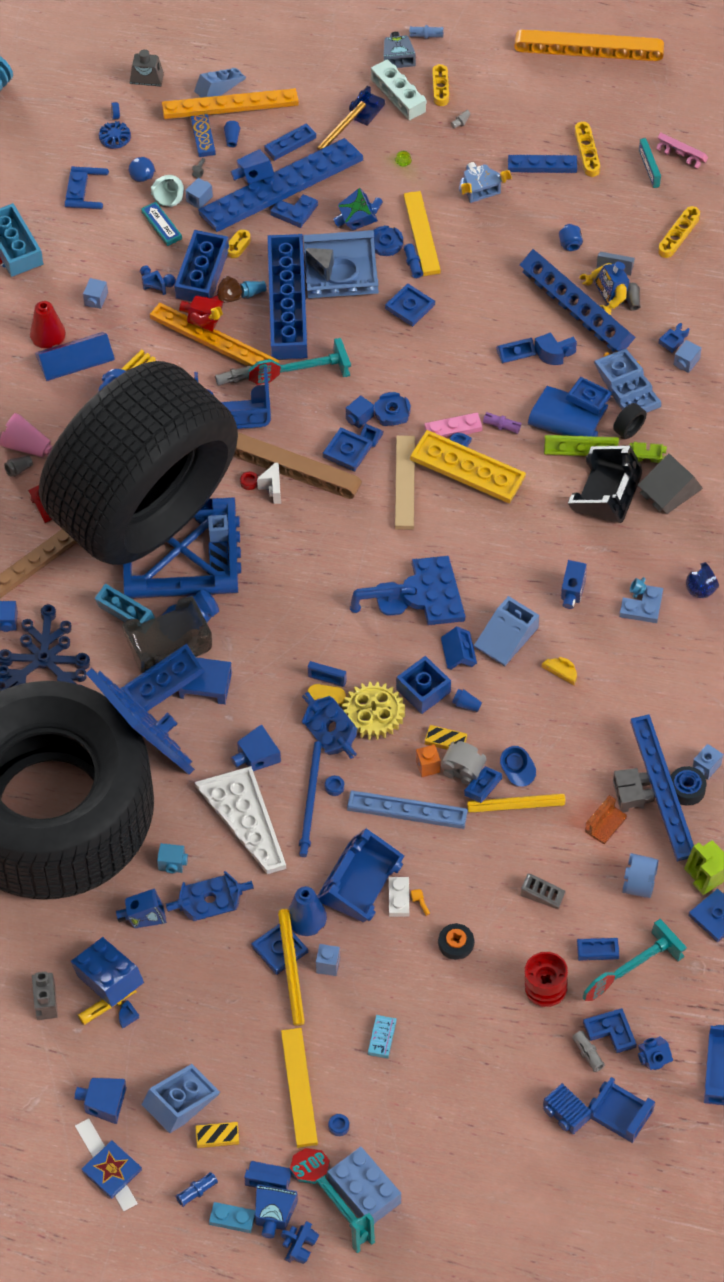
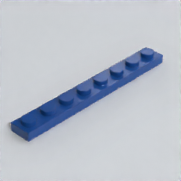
[630,714,694,862]

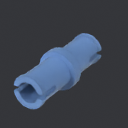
[409,25,444,39]

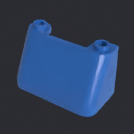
[317,828,405,922]

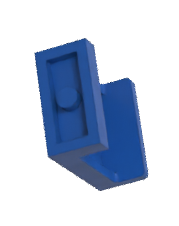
[178,658,232,705]
[588,1077,655,1143]

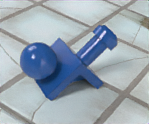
[140,265,176,295]

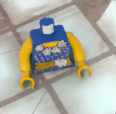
[579,262,629,315]

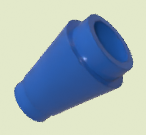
[224,121,241,147]
[452,689,482,712]

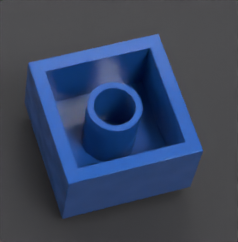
[396,656,451,714]

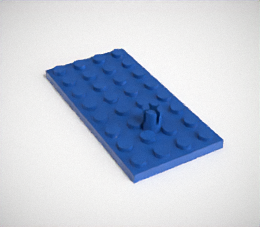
[86,668,195,774]

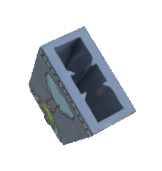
[384,31,416,68]

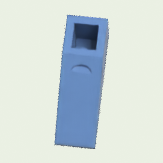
[194,68,246,98]

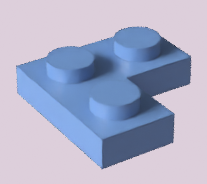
[619,585,663,623]

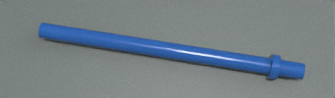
[299,741,322,857]

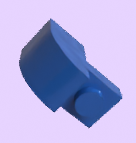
[534,332,577,365]

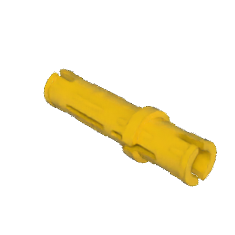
[77,989,137,1026]

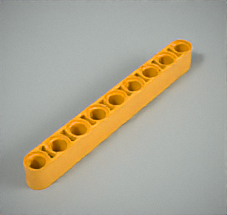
[514,29,664,61]

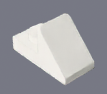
[257,463,281,504]

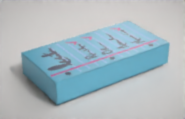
[368,1015,397,1059]

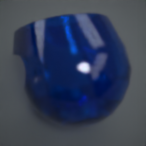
[686,562,719,598]

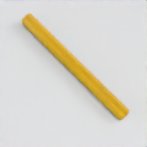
[278,909,305,1026]

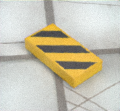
[425,725,468,750]
[196,1122,240,1148]

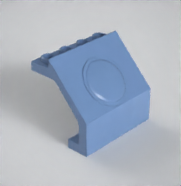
[303,230,379,298]

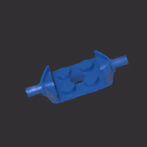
[302,692,358,759]
[165,871,254,921]

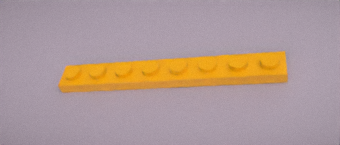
[162,88,299,119]
[150,302,280,367]

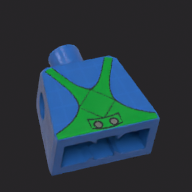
[333,188,378,230]

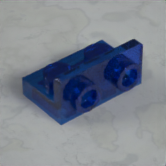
[349,86,385,126]

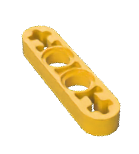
[575,122,600,177]
[658,206,700,258]

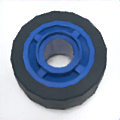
[671,766,707,806]

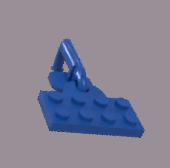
[350,556,466,625]

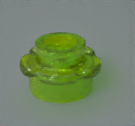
[395,151,412,167]

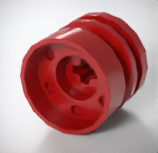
[525,952,568,1007]

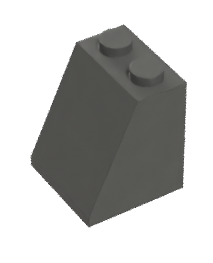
[638,454,703,514]

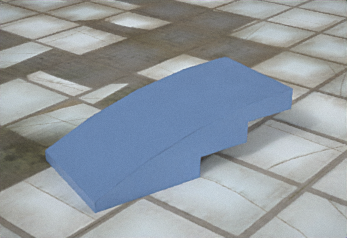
[594,349,661,413]

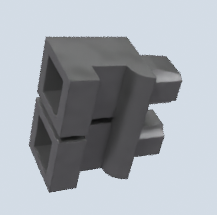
[613,768,655,813]
[32,971,58,1020]

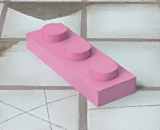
[425,413,482,438]

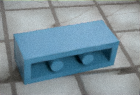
[94,583,155,634]

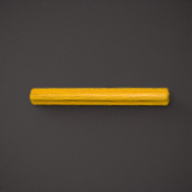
[467,794,566,813]

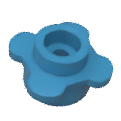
[630,577,646,598]

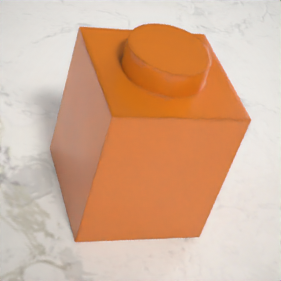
[416,744,441,777]

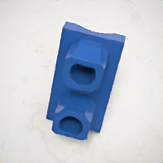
[280,1221,319,1264]

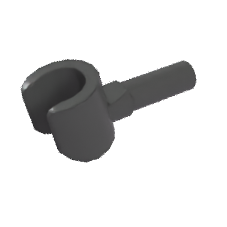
[192,158,205,178]

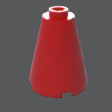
[30,301,66,349]

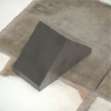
[305,248,334,281]

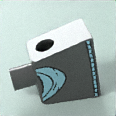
[130,49,164,87]

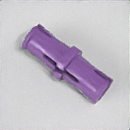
[483,412,521,434]

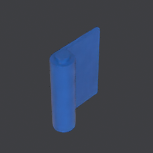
[528,386,608,437]

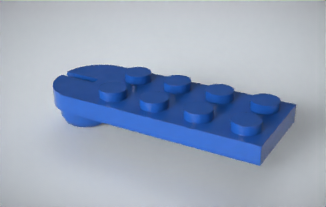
[120,644,205,711]

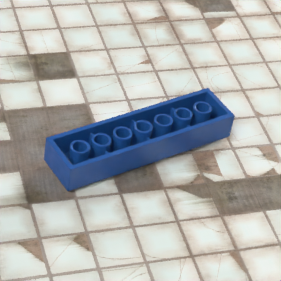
[268,234,308,359]

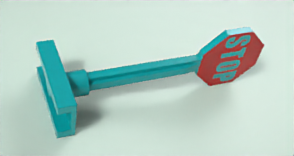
[248,338,351,385]
[583,919,687,1001]
[290,1148,375,1253]

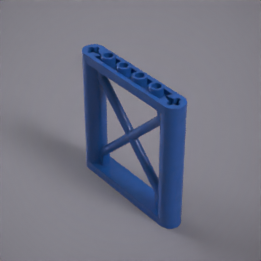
[123,497,241,598]

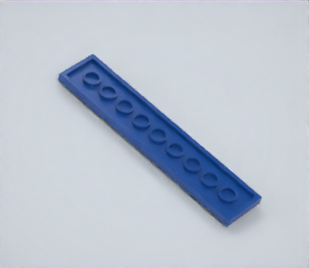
[198,138,363,232]

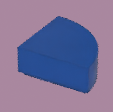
[119,1000,140,1029]

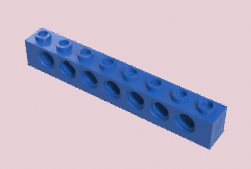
[520,249,636,352]

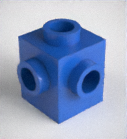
[638,1036,673,1070]

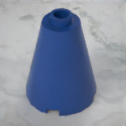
[288,886,327,936]

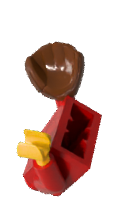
[179,276,242,332]

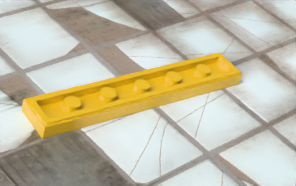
[404,191,441,276]
[281,1028,318,1148]

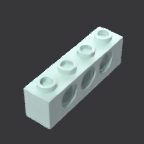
[371,59,427,121]

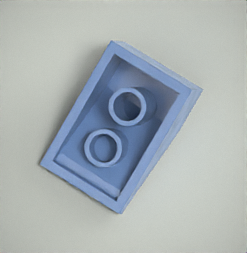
[142,1064,220,1133]

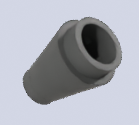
[4,455,33,477]

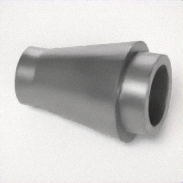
[626,283,641,311]

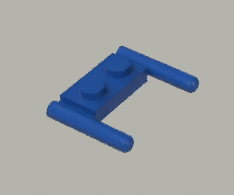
[65,166,109,209]

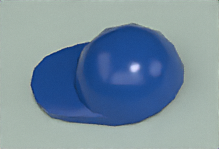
[500,746,536,787]

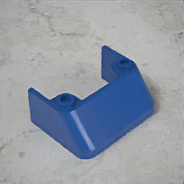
[194,367,271,429]

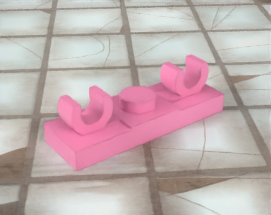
[657,132,708,169]

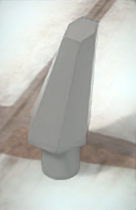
[451,110,470,129]

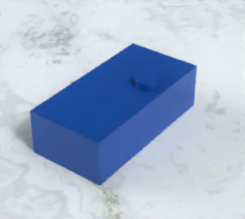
[174,230,229,302]

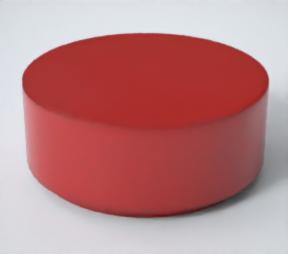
[240,471,258,490]

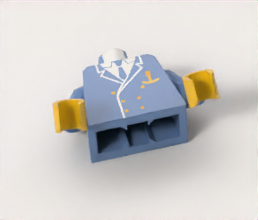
[459,162,512,203]

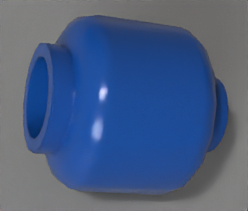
[559,224,583,251]

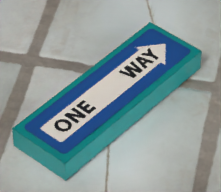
[639,138,661,188]
[141,202,182,246]

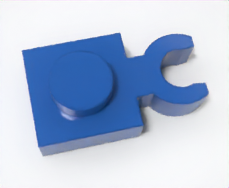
[658,323,690,353]

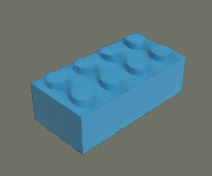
[0,203,44,277]

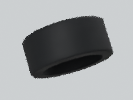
[613,403,647,439]

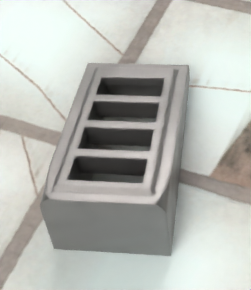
[521,873,566,909]

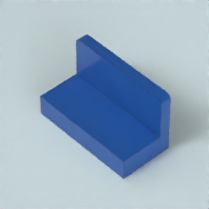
[441,626,477,670]
[244,1161,292,1190]

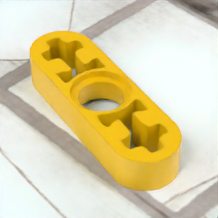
[432,64,449,106]

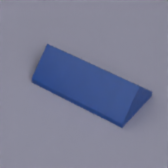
[35,332,115,381]

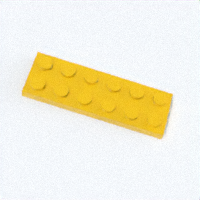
[410,430,526,504]

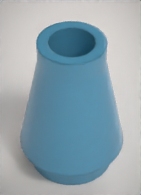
[240,281,267,299]

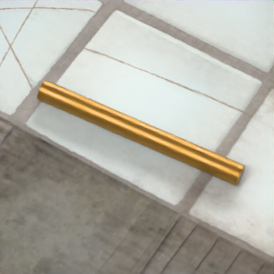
[317,101,366,151]

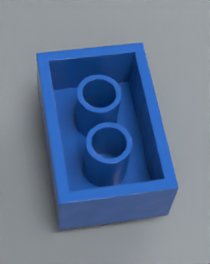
[71,937,144,1007]

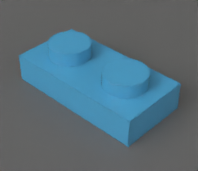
[209,1202,256,1233]

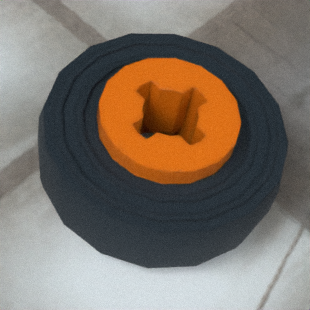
[438,923,475,960]

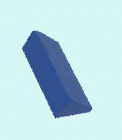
[496,338,537,363]

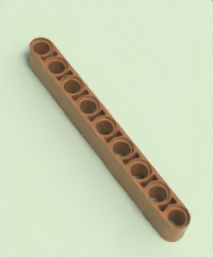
[233,433,362,499]

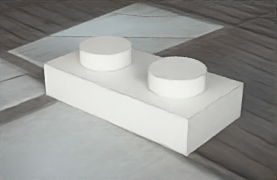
[389,877,409,917]

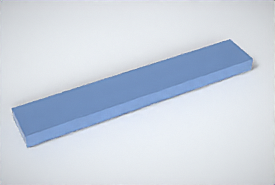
[347,790,468,829]

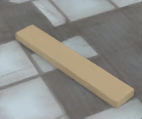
[395,436,415,530]

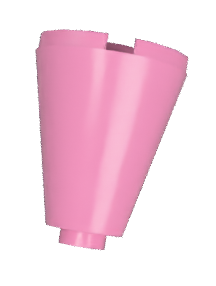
[0,413,52,457]

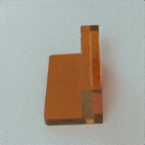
[585,795,627,844]

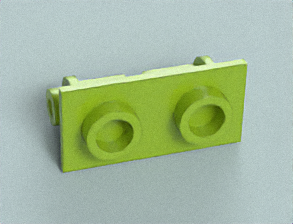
[630,441,667,463]

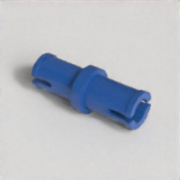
[403,243,423,278]
[175,1172,218,1207]

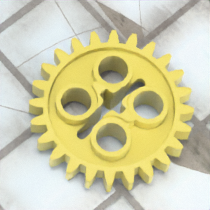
[342,682,405,740]

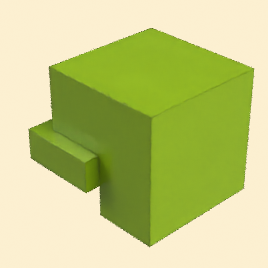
[684,840,724,895]

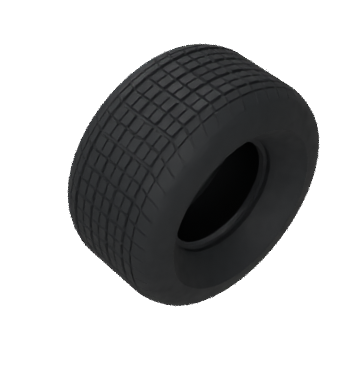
[39,361,238,565]
[0,681,154,899]

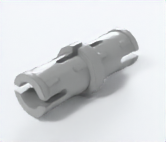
[215,365,251,386]
[572,1031,605,1072]

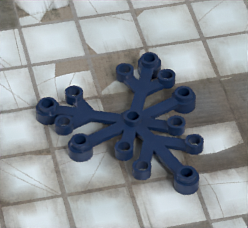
[0,604,90,691]

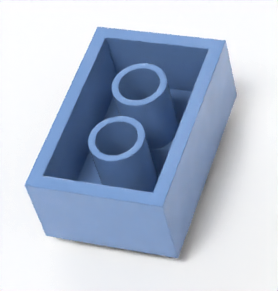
[328,1147,401,1224]

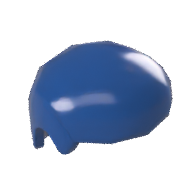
[128,157,156,182]

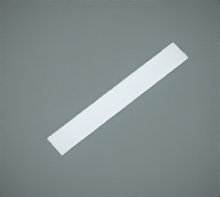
[75,1118,138,1211]

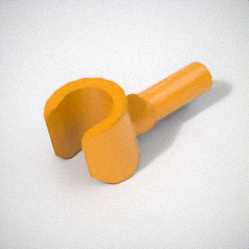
[411,889,430,916]

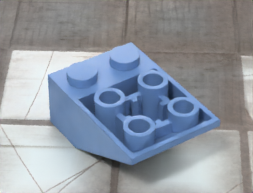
[474,596,539,666]

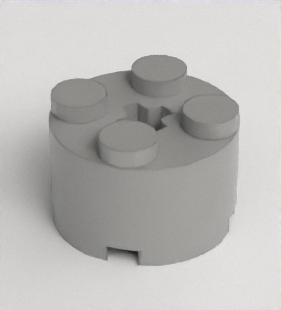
[441,741,487,785]

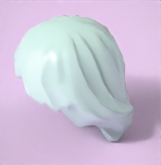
[151,175,184,207]

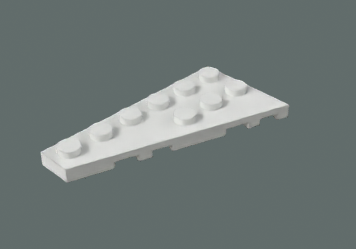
[194,766,286,874]

